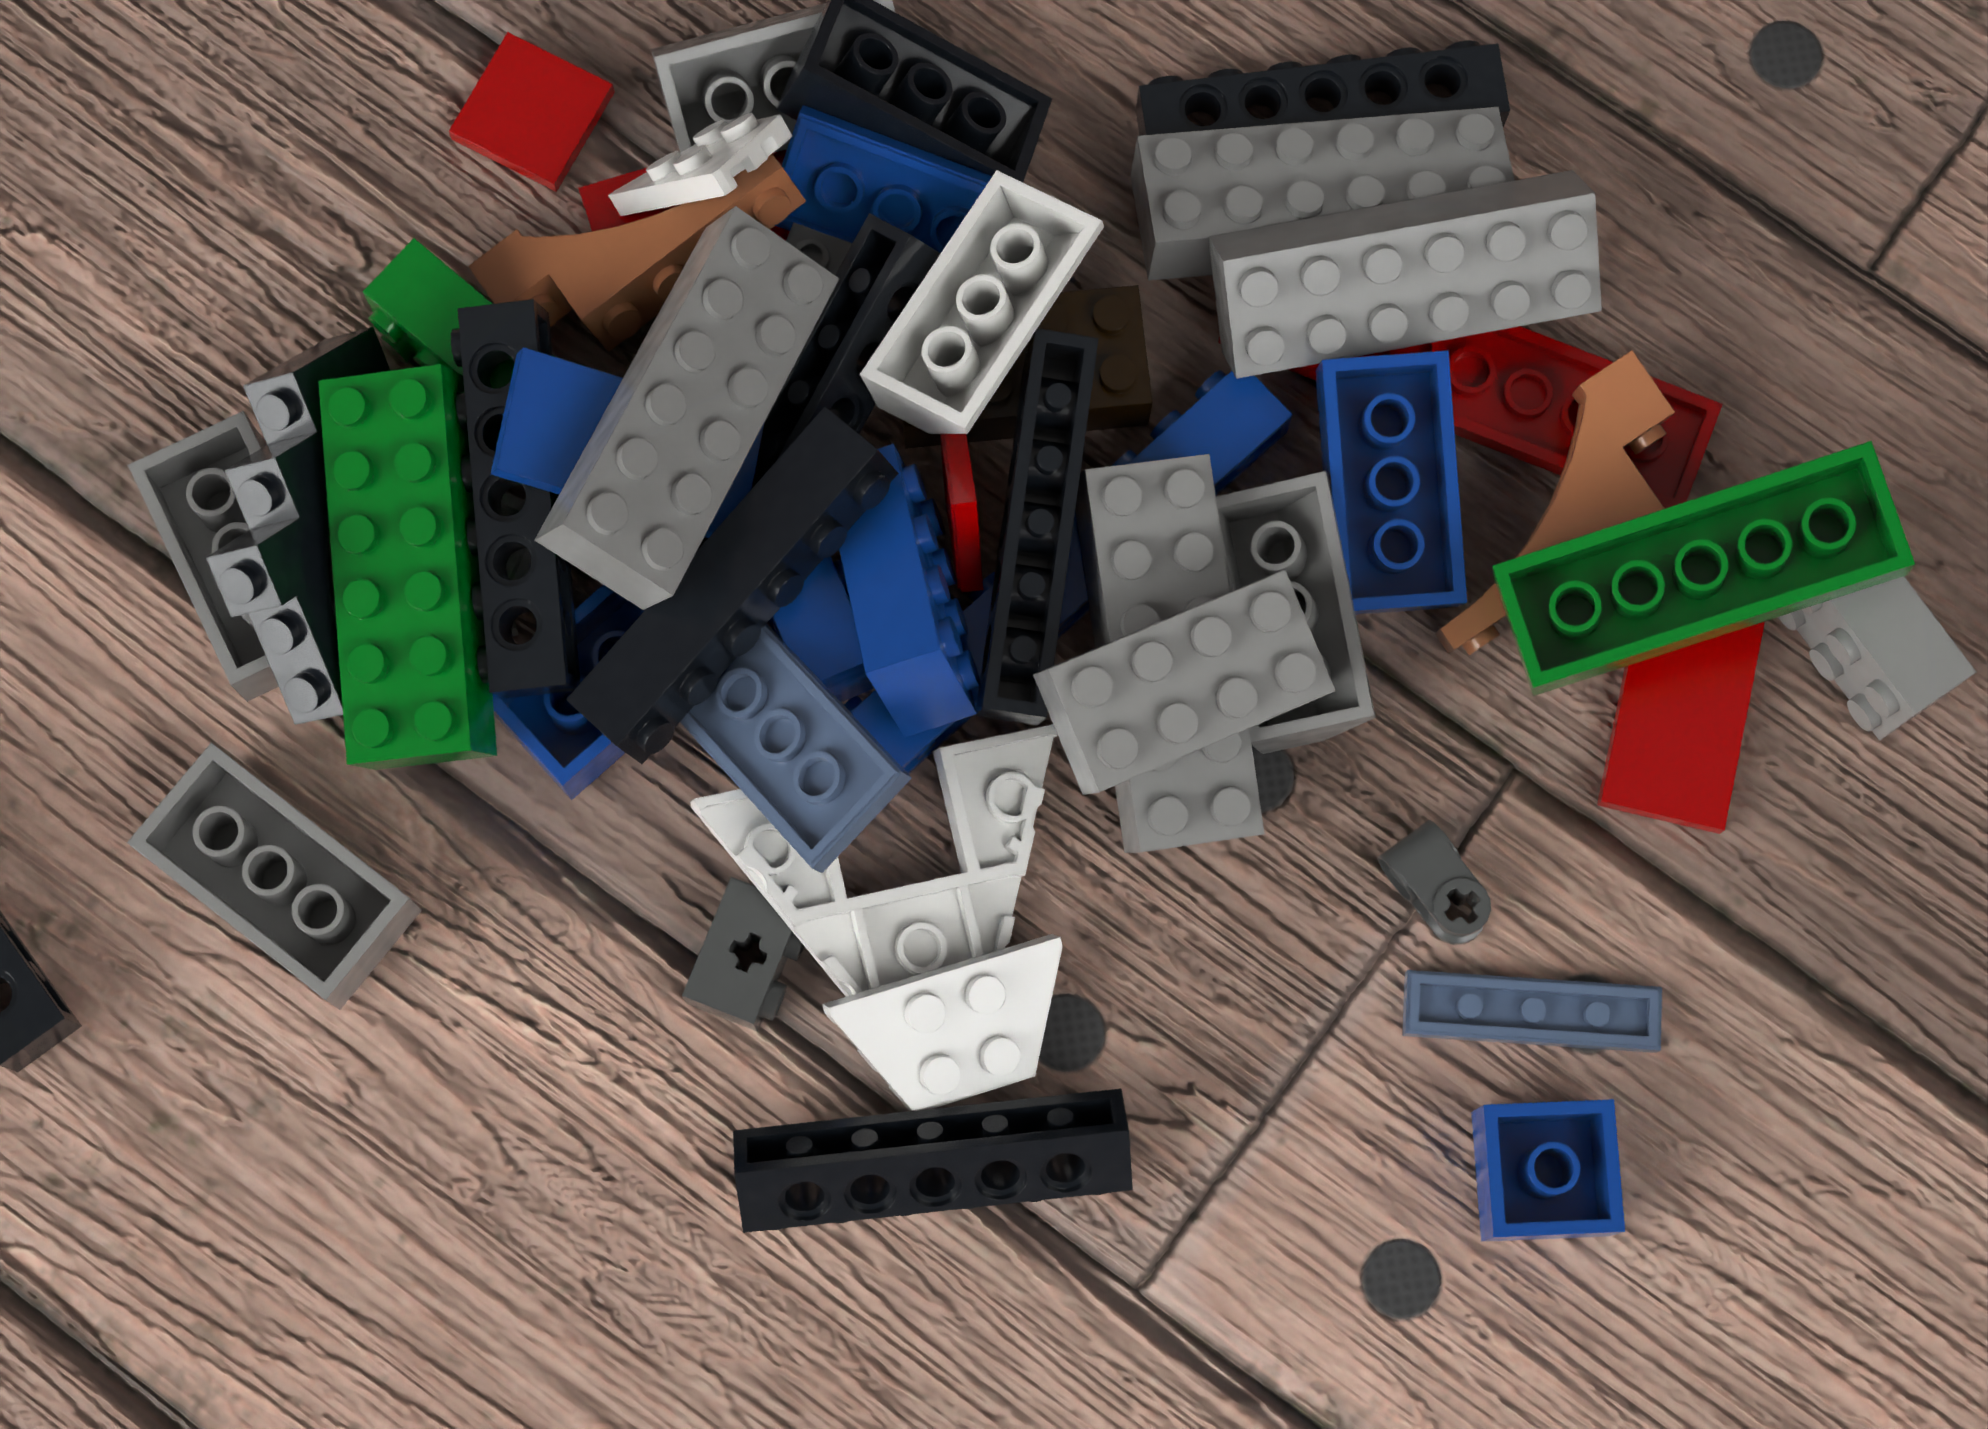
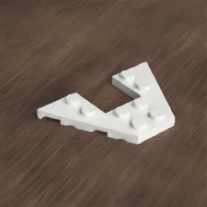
[690,724,1058,997]

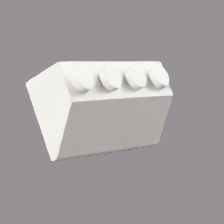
[860,170,1104,434]

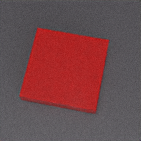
[448,32,615,192]
[940,434,983,593]

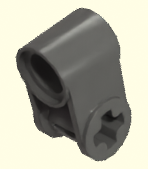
[1377,820,1491,945]

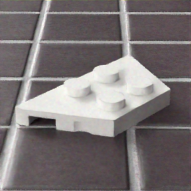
[608,113,792,216]
[822,934,1063,1111]

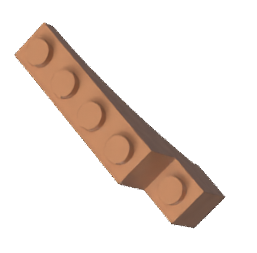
[468,154,806,352]
[1435,350,1675,655]

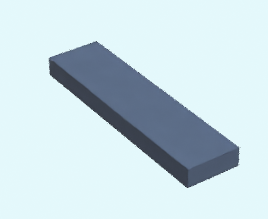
[1402,970,1662,1053]

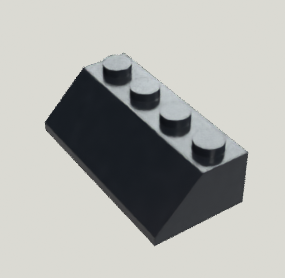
[776,0,1053,182]

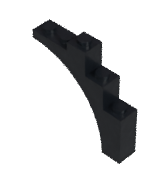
[206,326,391,725]

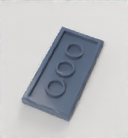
[680,624,912,873]

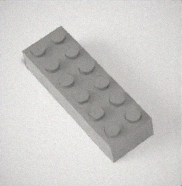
[1130,107,1515,281]
[1208,170,1602,379]
[535,206,839,610]
[1075,454,1265,853]

